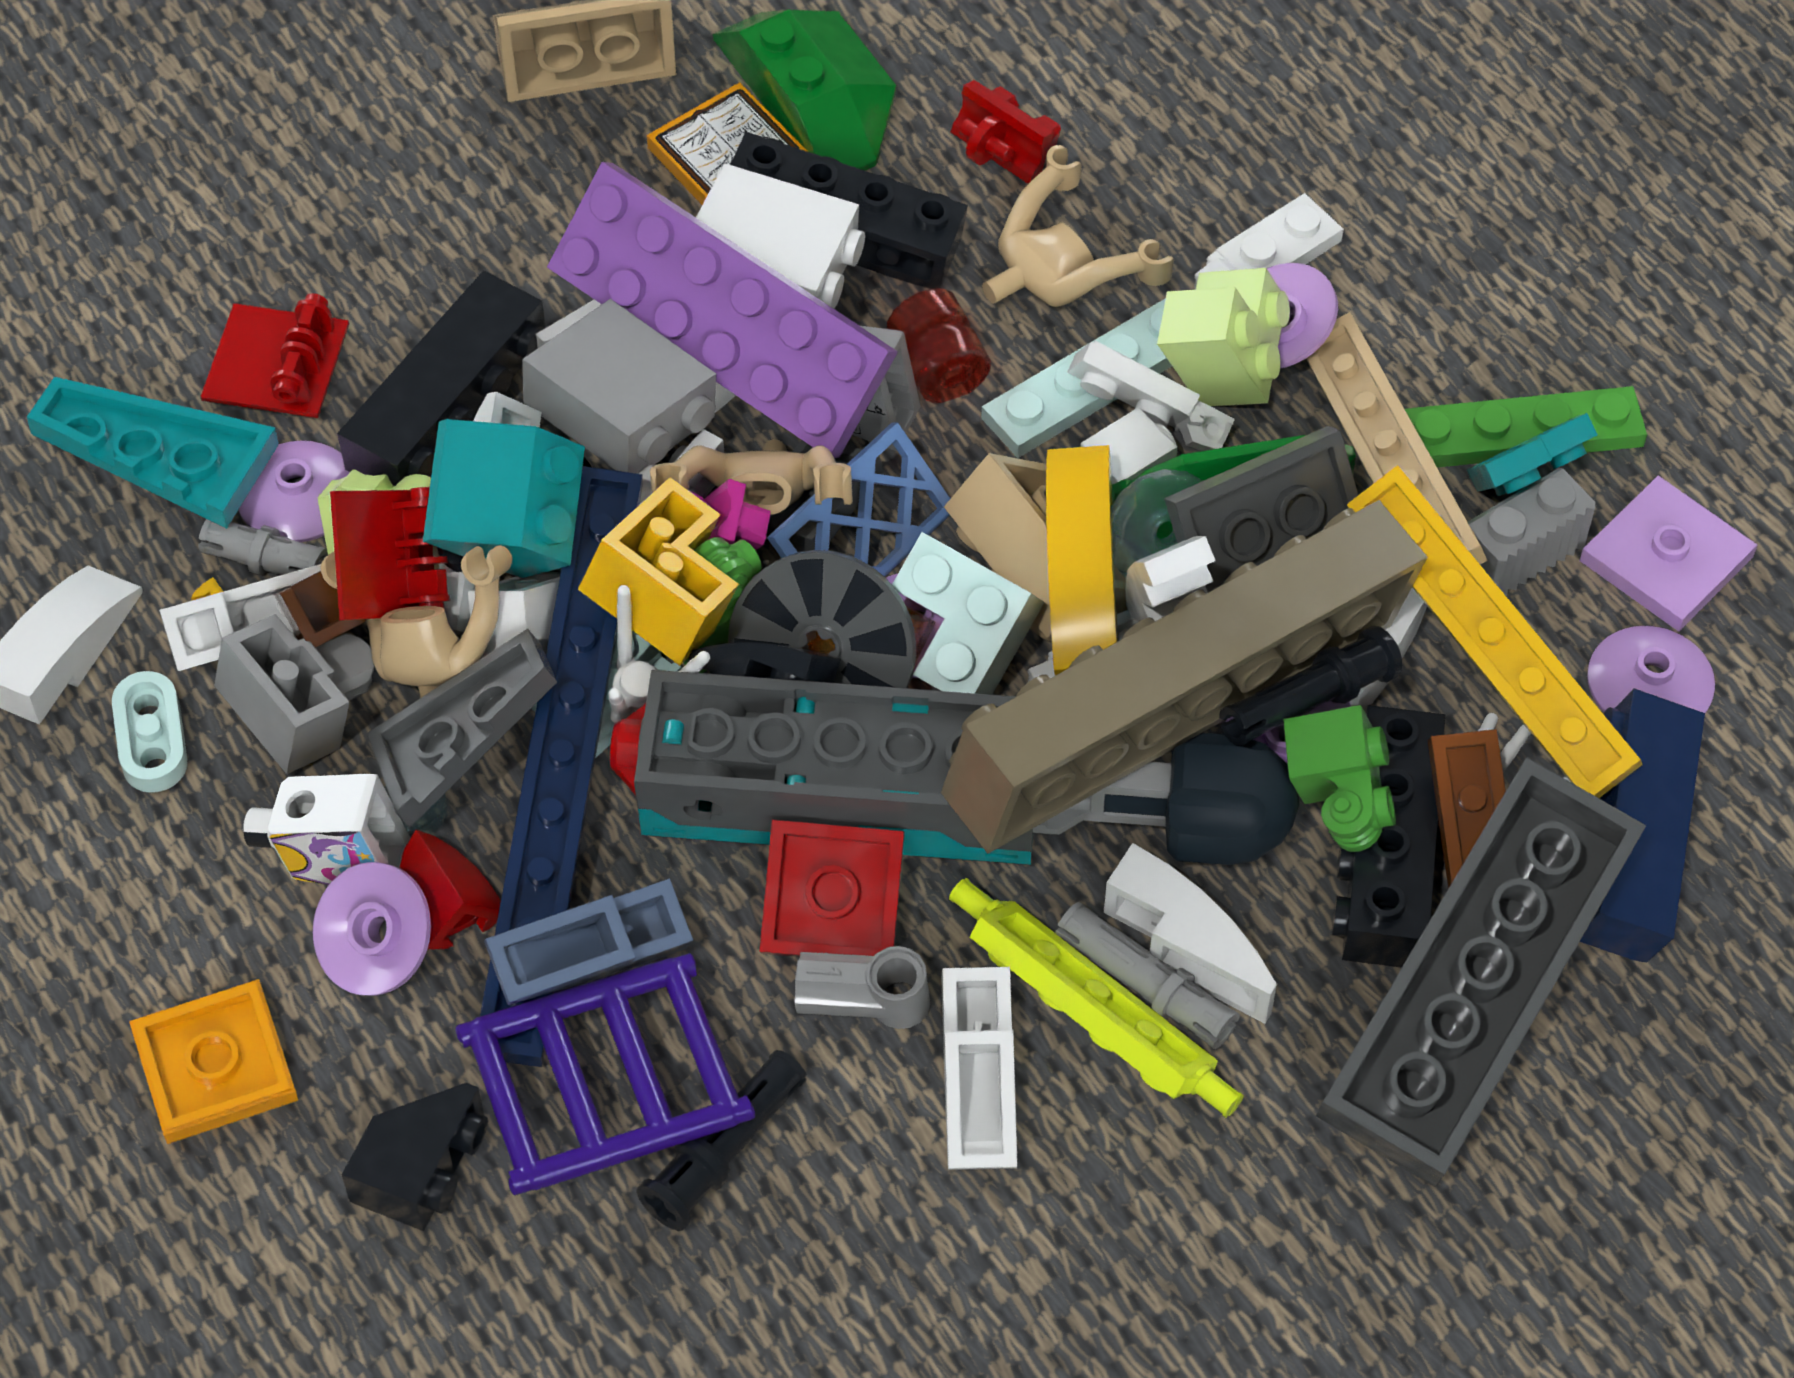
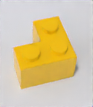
[578,477,739,666]

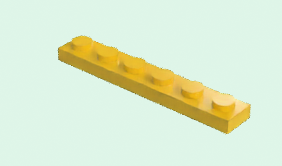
[1347,465,1642,798]

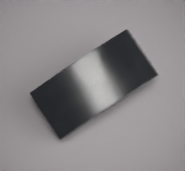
[688,642,841,683]

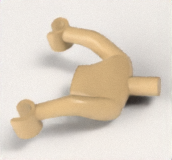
[982,145,1174,307]
[650,439,853,515]
[320,545,512,698]

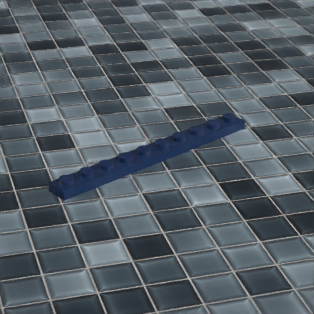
[480,466,643,1067]

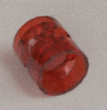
[886,288,992,403]

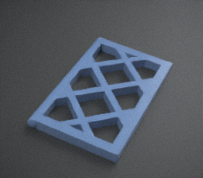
[767,422,951,577]

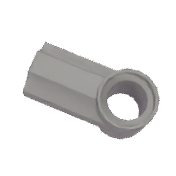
[795,946,931,1029]

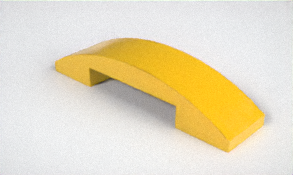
[1046,445,1118,676]

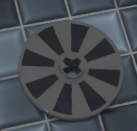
[728,550,916,689]

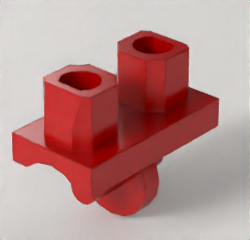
[950,80,1061,184]

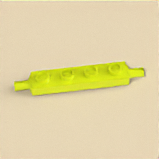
[949,878,1244,1118]

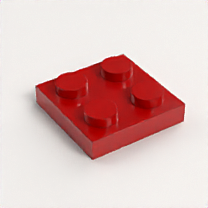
[759,820,905,957]

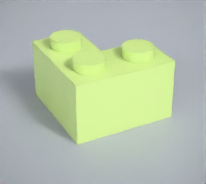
[1157,268,1290,406]

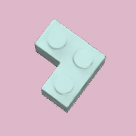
[892,532,1045,695]

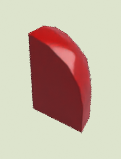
[399,829,501,949]

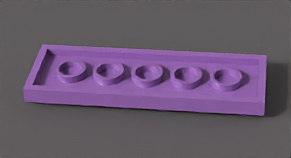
[547,162,898,458]

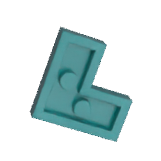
[1467,413,1598,496]

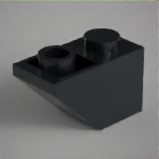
[341,1083,488,1231]

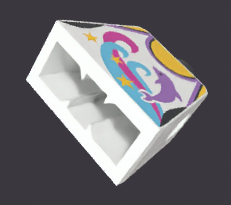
[244,774,410,885]

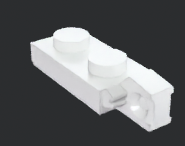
[1194,193,1343,290]
[1067,340,1234,451]

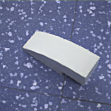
[0,565,143,725]
[1104,843,1277,1024]
[941,967,1017,1170]

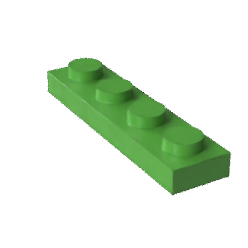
[1405,386,1647,468]

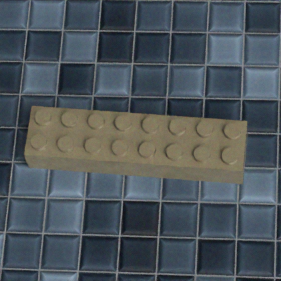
[941,500,1428,854]

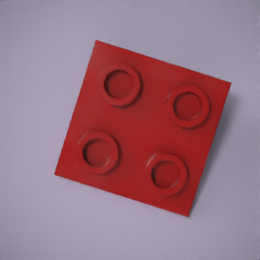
[201,293,349,418]
[330,487,451,620]

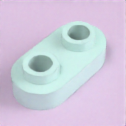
[112,671,188,792]

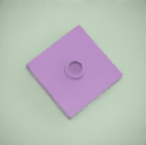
[1580,476,1758,632]

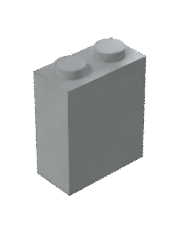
[522,299,716,473]

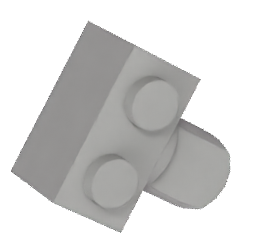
[214,614,375,774]

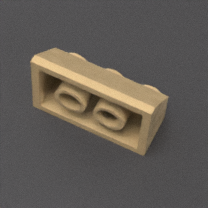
[493,0,676,102]
[944,453,1136,641]

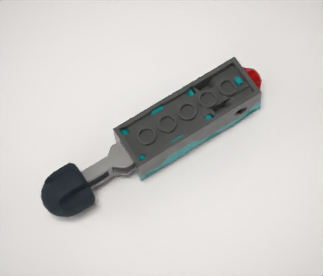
[610,670,1299,865]

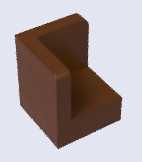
[274,570,367,648]

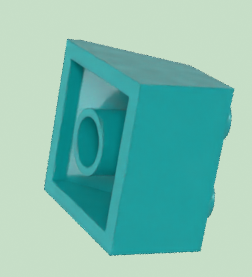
[423,419,585,578]

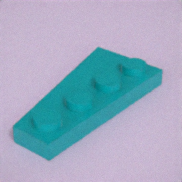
[27,377,279,529]

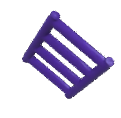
[455,953,755,1196]

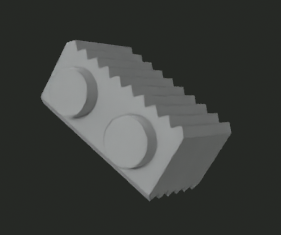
[1468,468,1596,596]

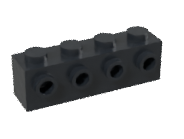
[730,131,968,291]
[337,270,546,487]
[1332,705,1446,968]

